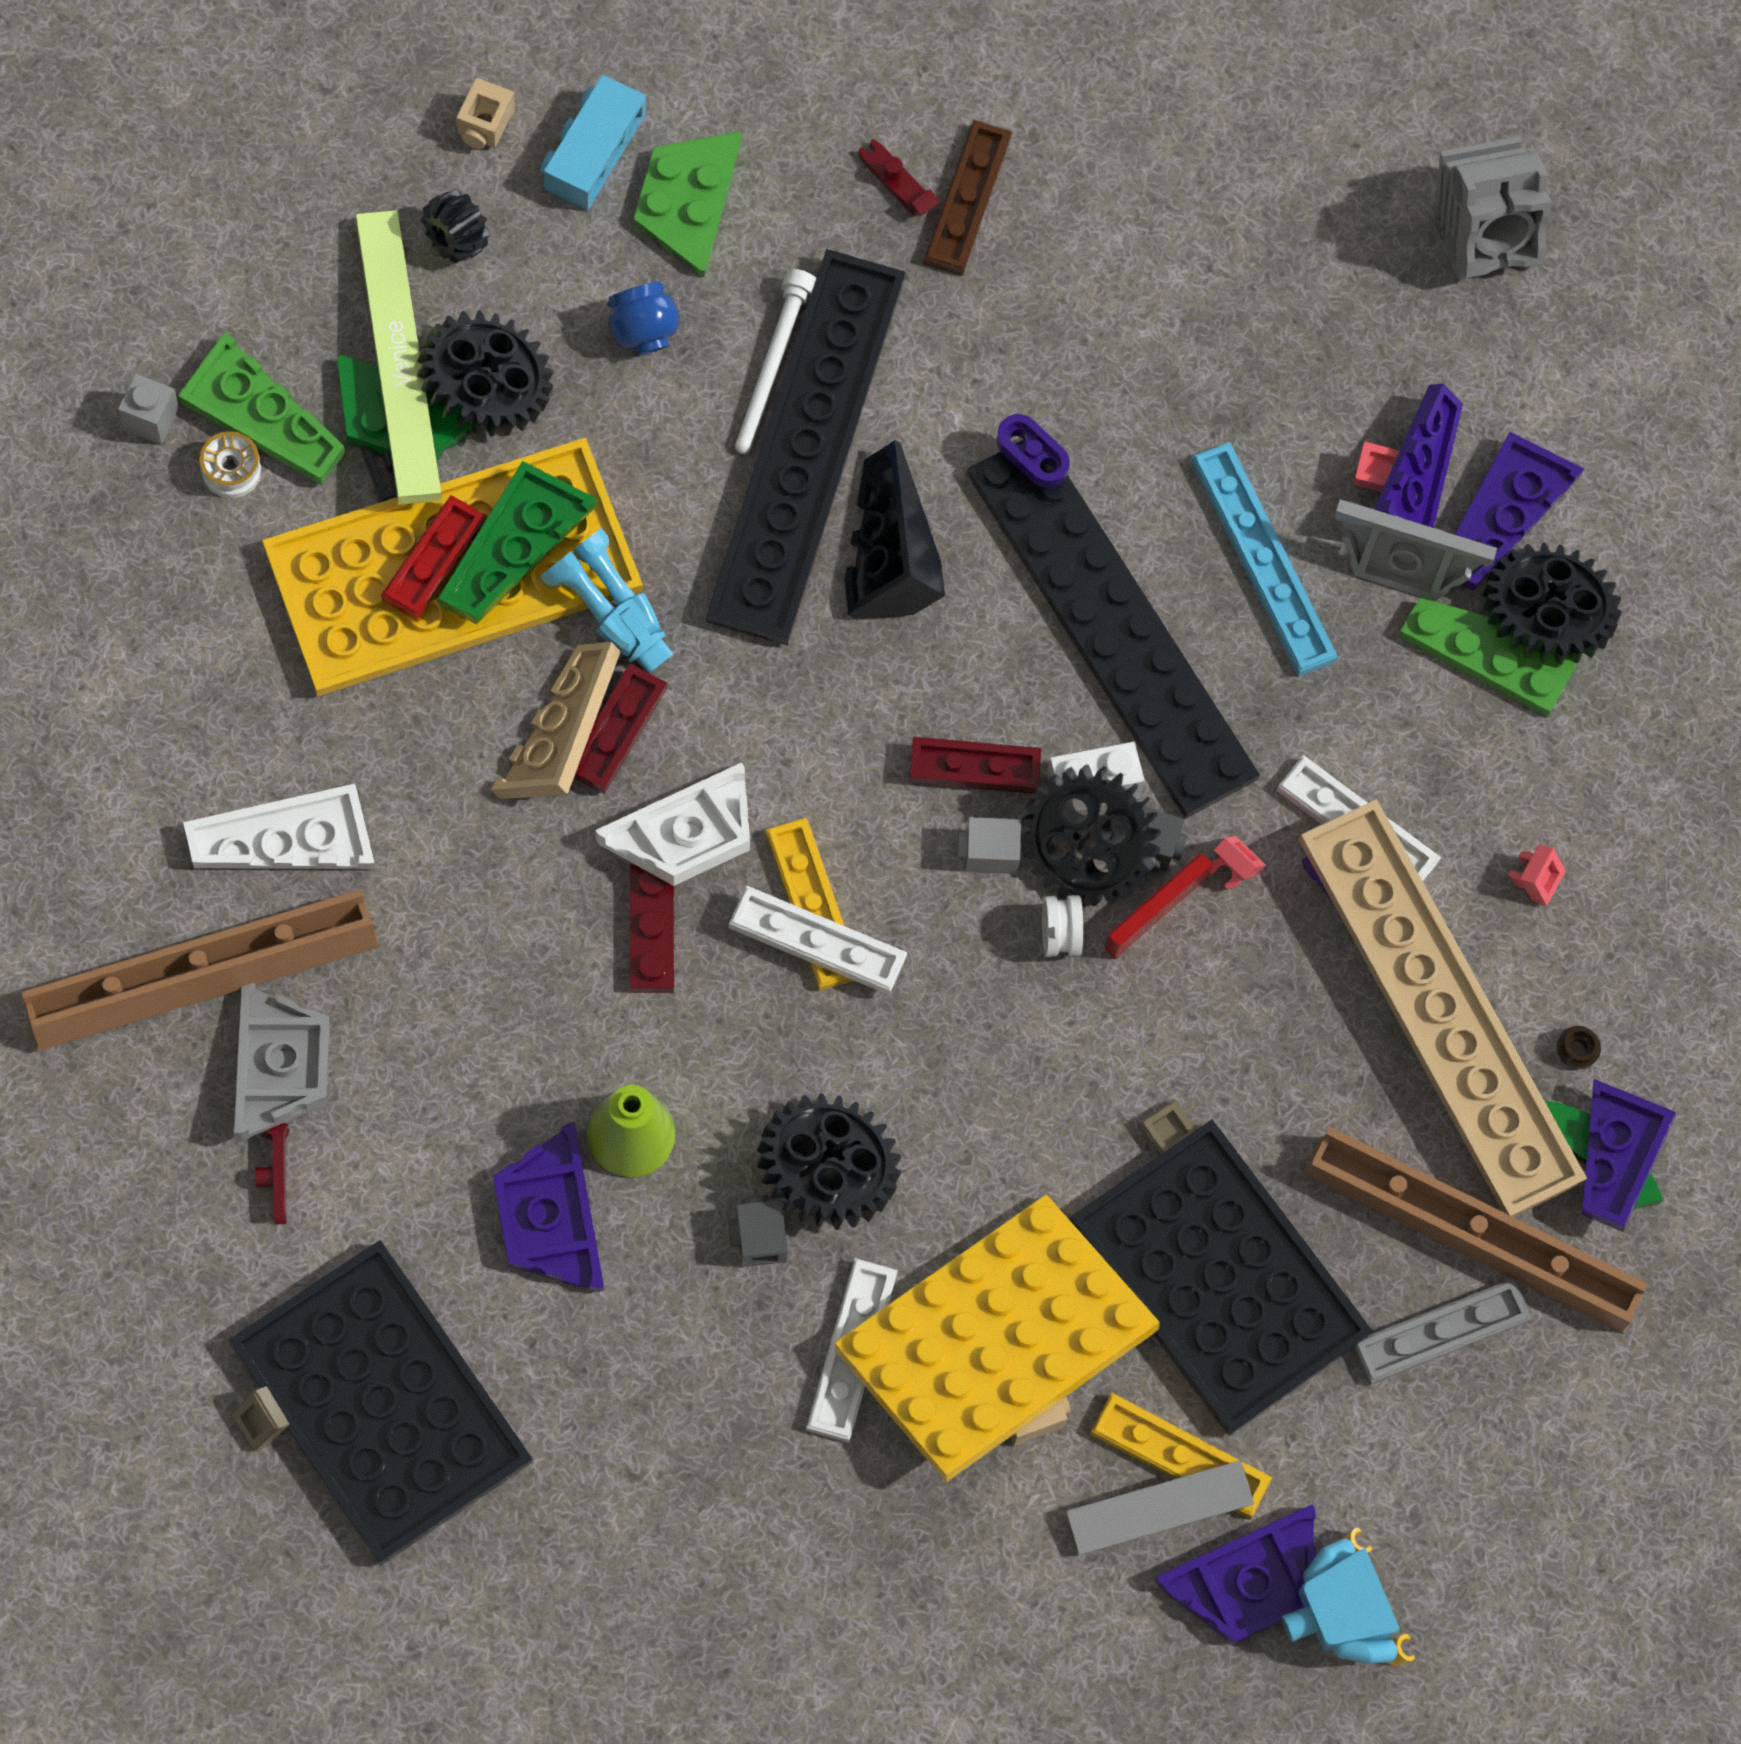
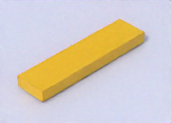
[765,817,854,991]
[1090,1393,1272,1520]

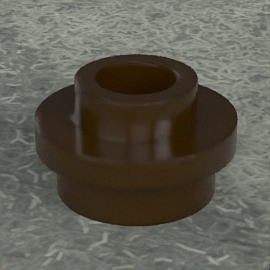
[1557,1026,1601,1069]

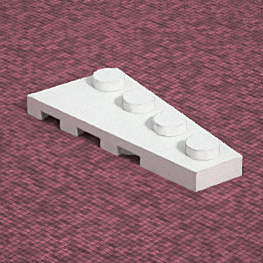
[183,784,375,869]

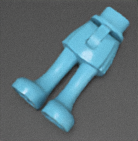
[540,528,673,673]

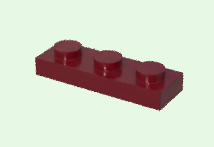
[574,663,668,795]
[909,736,1042,794]
[630,864,674,993]

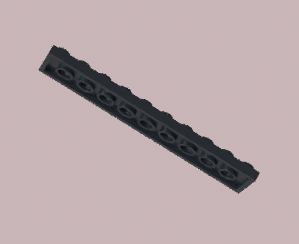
[706,249,906,646]
[967,440,1260,819]

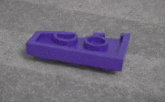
[1582,1079,1676,1232]

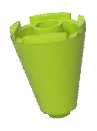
[586,1085,675,1178]

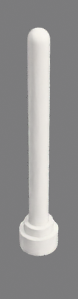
[735,269,816,454]

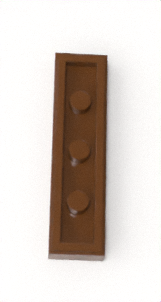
[924,119,1012,276]

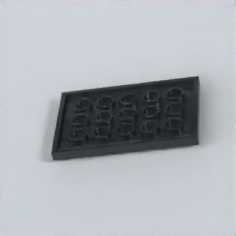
[1070,1119,1373,1437]
[228,1239,533,1566]

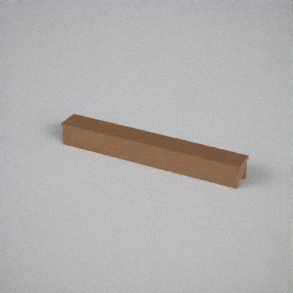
[22,889,380,1051]
[1303,1126,1648,1333]

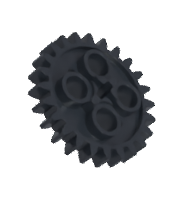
[417,310,554,437]
[1483,543,1622,665]
[1021,765,1161,906]
[757,1093,901,1230]

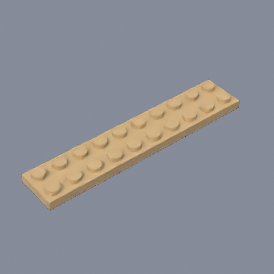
[1299,799,1587,1217]

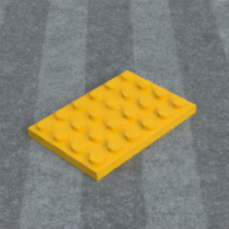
[835,1194,1160,1483]

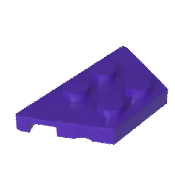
[493,1122,604,1292]
[1155,1504,1316,1645]

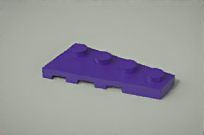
[1374,383,1463,528]
[1455,432,1584,591]

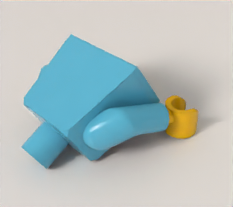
[1282,1528,1415,1667]

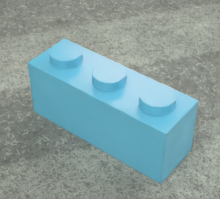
[541,74,646,211]

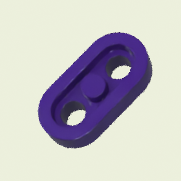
[996,414,1070,488]

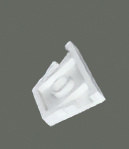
[596,763,750,886]

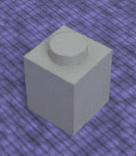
[118,374,179,445]
[957,817,1021,874]

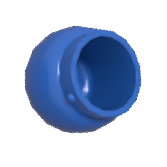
[607,281,680,356]

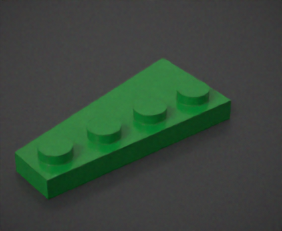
[438,461,597,624]

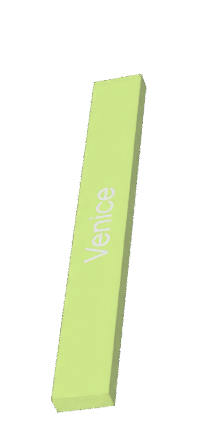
[356,211,441,505]

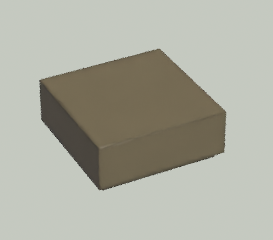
[1138,1099,1197,1155]
[232,1386,290,1451]

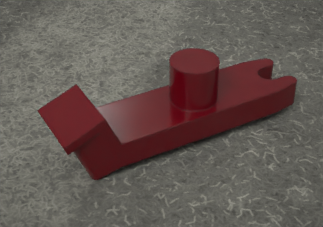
[858,139,940,217]
[255,1123,290,1225]

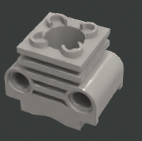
[1435,137,1552,282]

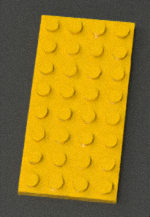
[262,437,643,697]

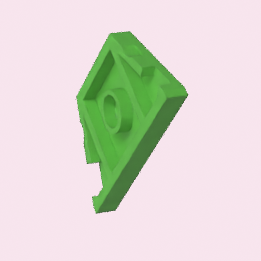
[634,132,743,277]

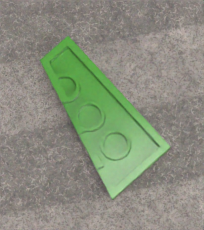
[178,331,345,486]
[1398,597,1583,717]

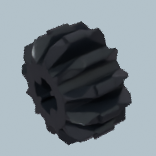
[421,189,491,264]

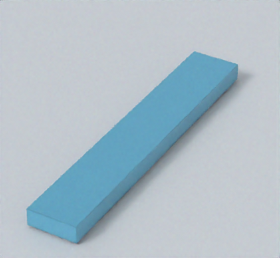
[1191,442,1338,677]

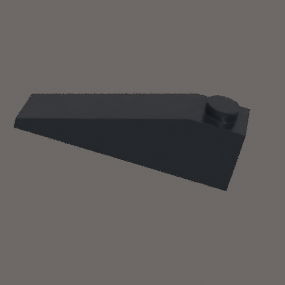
[845,440,945,618]

